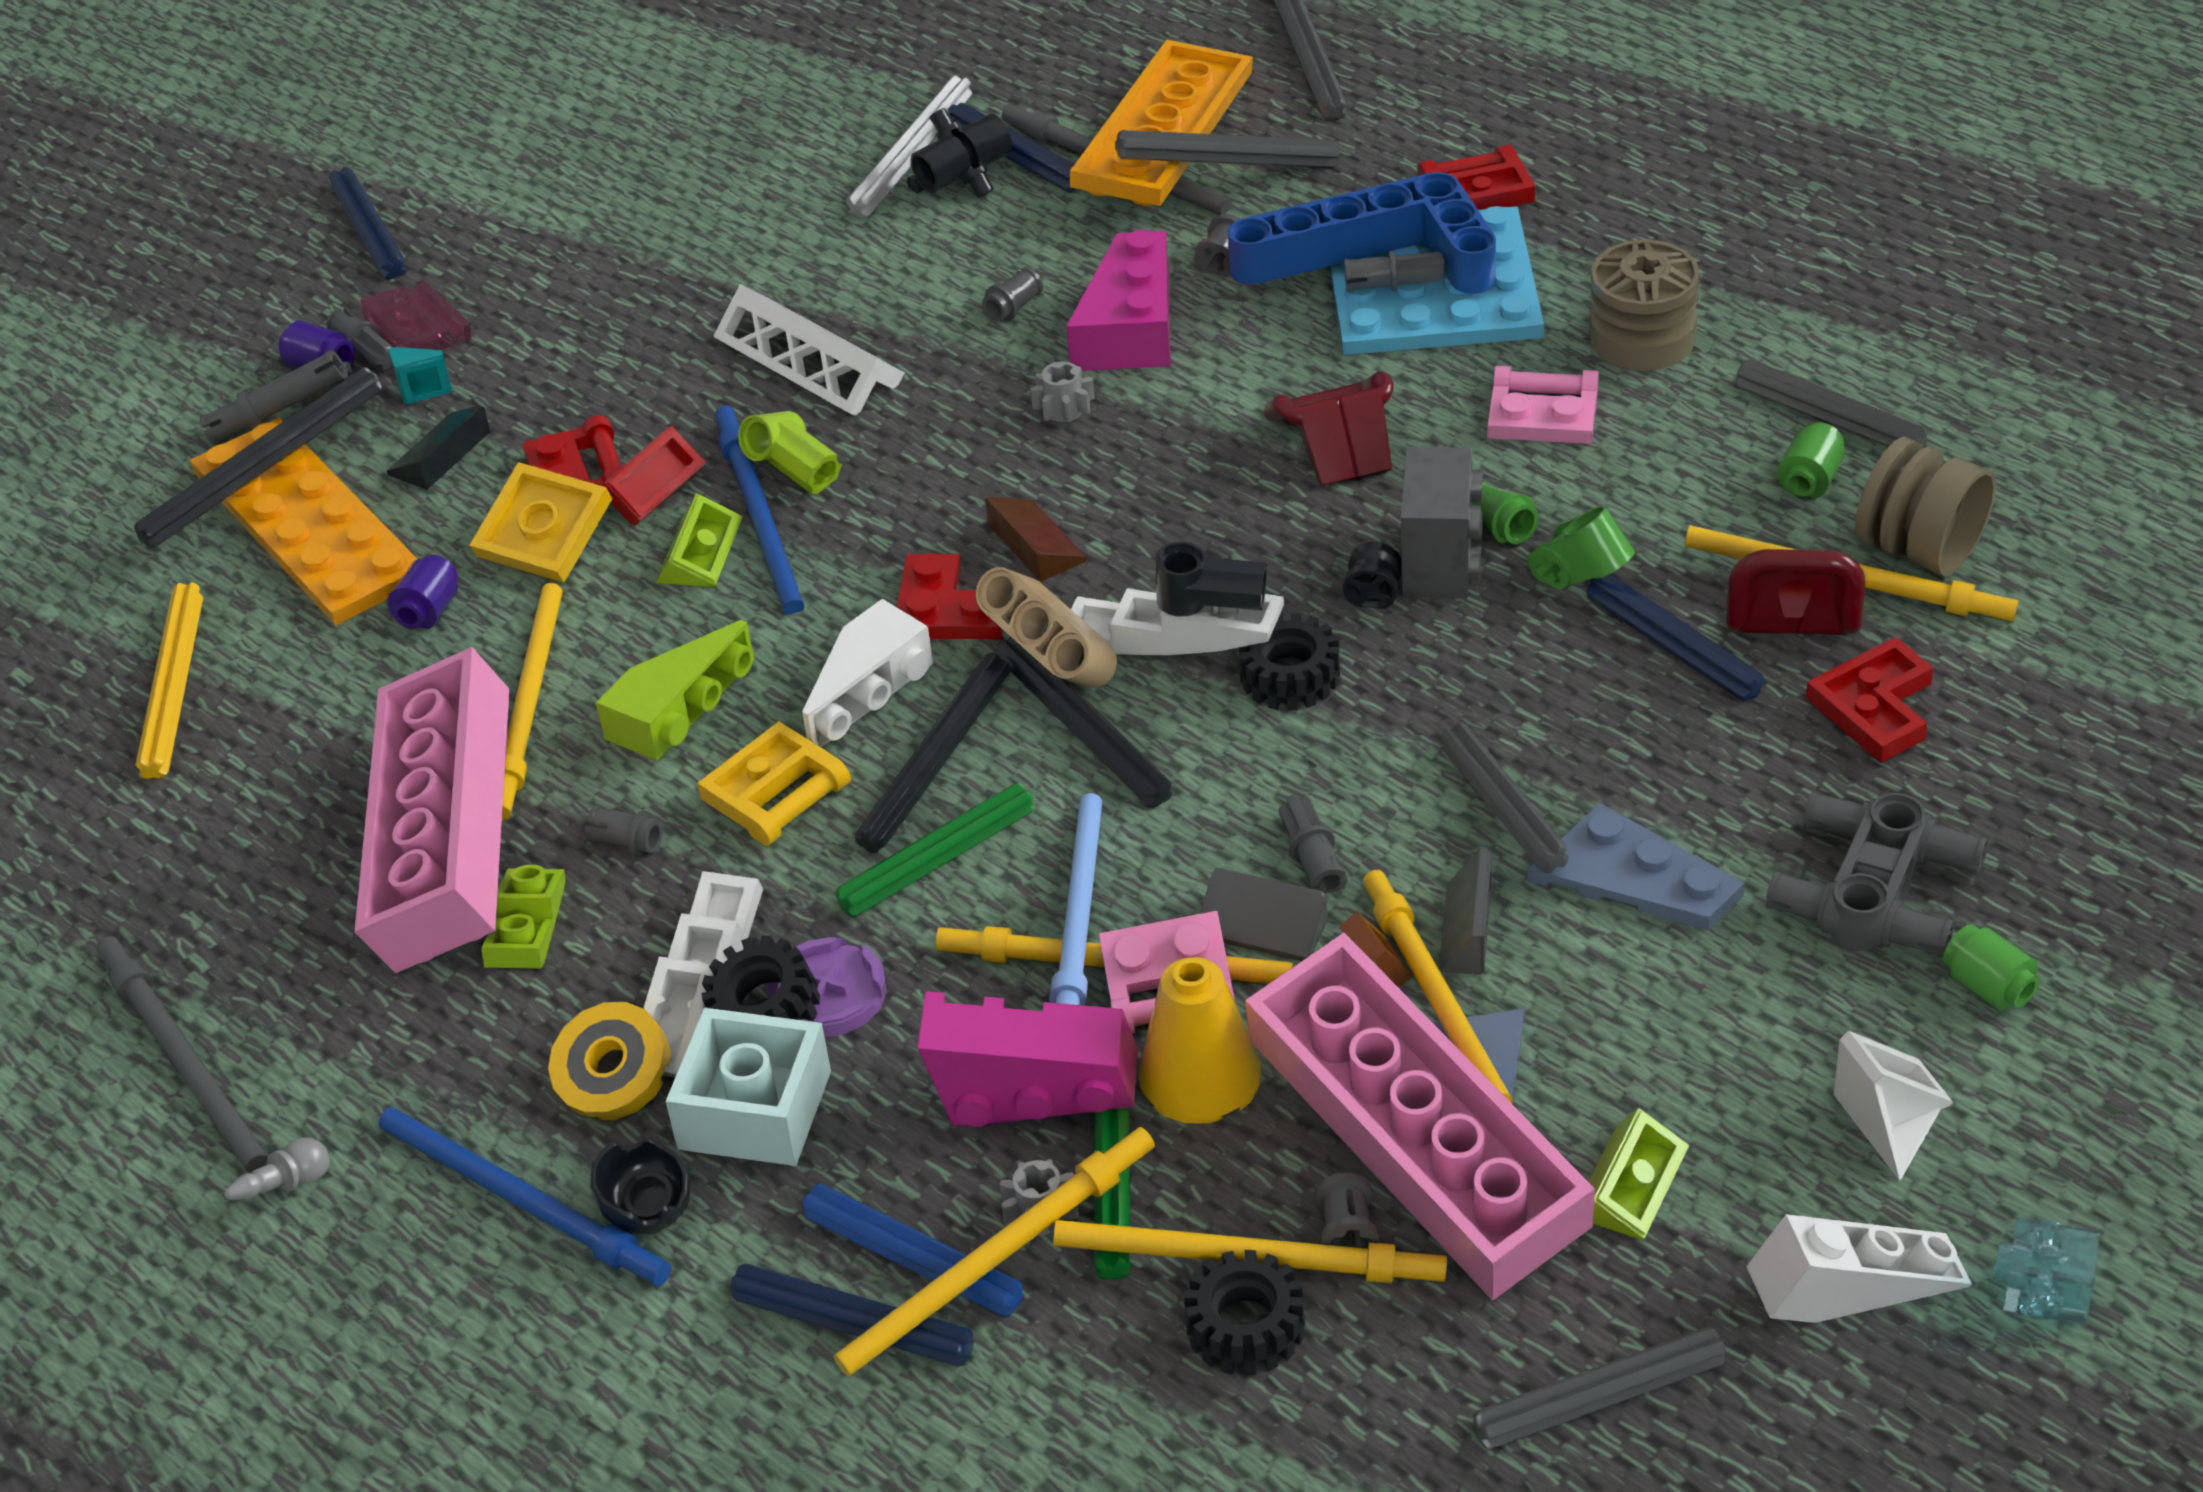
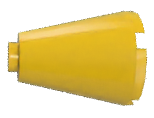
[1138,957,1261,1123]

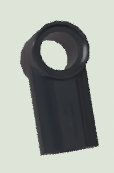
[1156,542,1267,617]

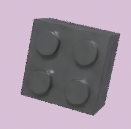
[1401,447,1483,598]

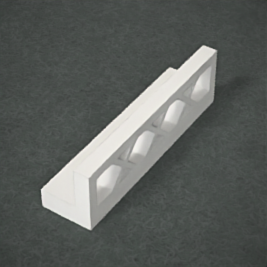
[713,284,905,416]

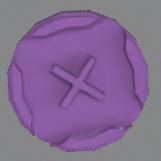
[766,937,887,1037]

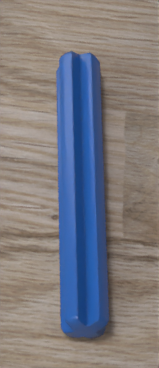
[802,1184,1024,1316]

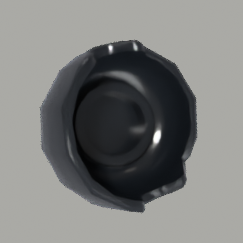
[590,1137,690,1234]

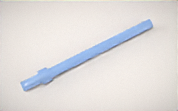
[1049,793,1103,1006]

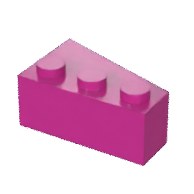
[1066,230,1171,371]
[918,991,1138,1127]

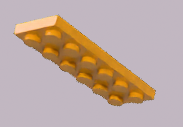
[1070,40,1253,206]
[190,417,417,626]

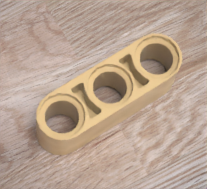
[976,567,1117,688]

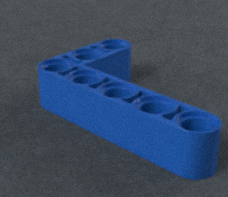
[1227,172,1496,294]

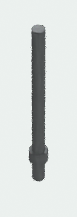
[1001,104,1232,215]
[96,936,267,1173]

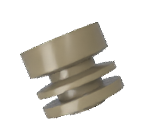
[1589,239,1700,371]
[1855,436,1996,577]

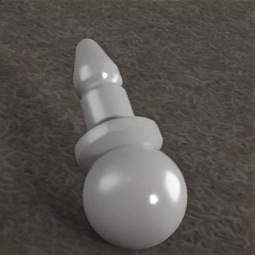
[224,1137,330,1200]

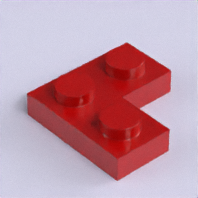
[897,553,1004,640]
[1806,637,1934,763]

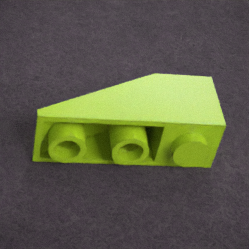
[596,620,754,761]

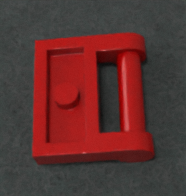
[1417,144,1536,210]
[522,415,623,486]

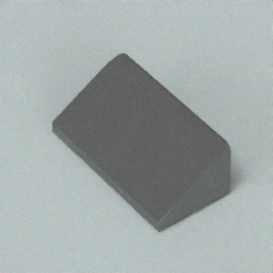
[1439,848,1492,974]
[1200,868,1328,961]

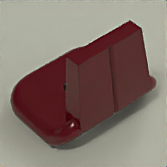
[1263,371,1394,486]
[1726,549,1866,635]

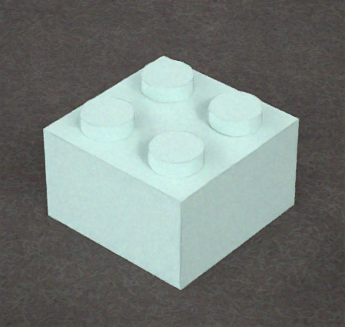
[666,1008,831,1166]

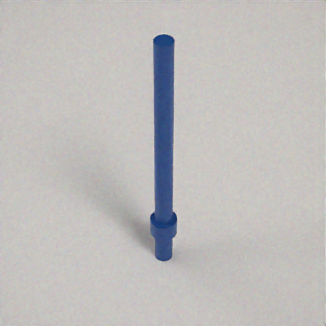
[715,406,804,615]
[379,1107,671,1286]

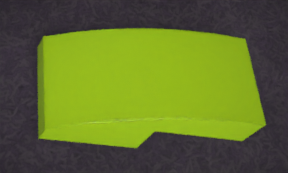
[481,865,566,969]

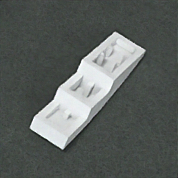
[1071,588,1284,655]
[643,871,763,1078]

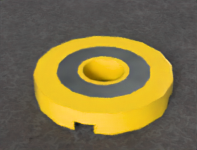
[548,1002,671,1121]

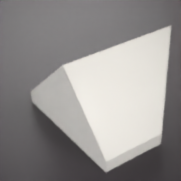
[1834,1031,1953,1181]

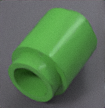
[1777,422,1845,498]
[1943,924,2040,1011]

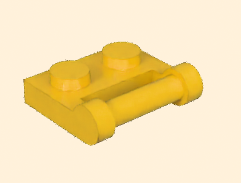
[697,721,851,847]

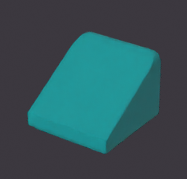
[388,347,452,404]

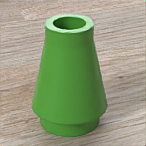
[1472,481,1539,544]

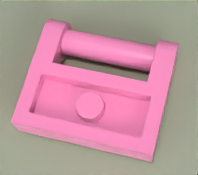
[1487,365,1599,444]
[1099,911,1235,1033]

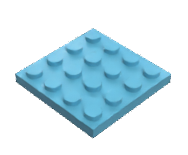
[1329,206,1544,355]

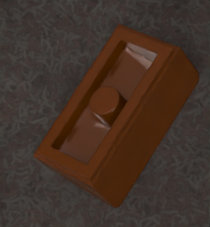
[985,497,1086,582]

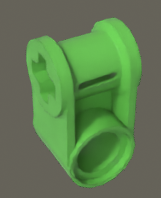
[1528,505,1635,589]

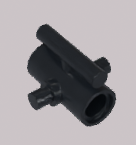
[907,108,1012,198]

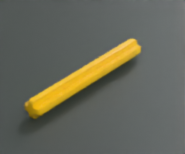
[135,582,203,779]

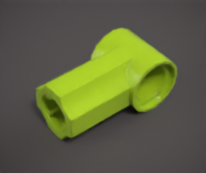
[738,411,842,494]

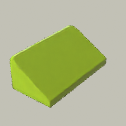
[656,493,743,587]
[1588,1108,1689,1240]

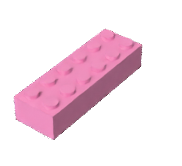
[354,647,509,973]
[1245,933,1595,1301]

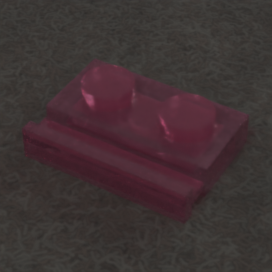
[360,280,471,350]

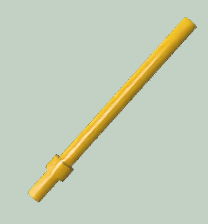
[1684,525,2019,622]
[502,583,563,821]
[1363,870,1513,1103]
[936,926,1294,984]
[833,1127,1155,1377]
[1053,1220,1447,1284]

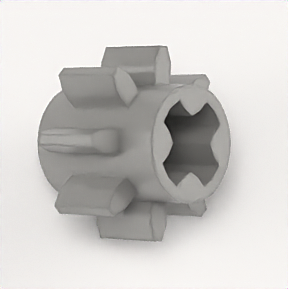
[1030,361,1095,423]
[1000,1159,1079,1235]

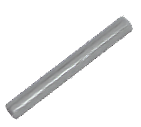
[846,75,972,218]

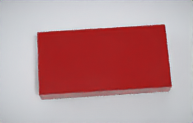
[601,425,706,526]

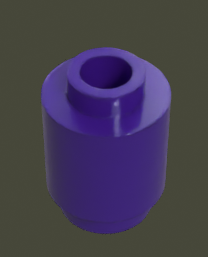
[278,320,355,369]
[387,555,458,629]

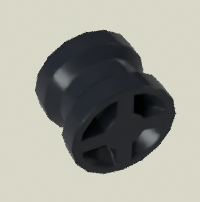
[1343,542,1402,609]

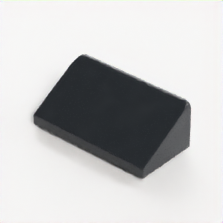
[387,405,490,490]

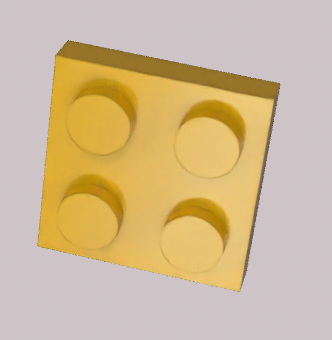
[469,462,612,583]

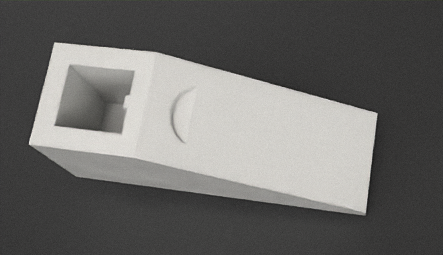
[802,599,933,747]
[1746,1214,1972,1323]

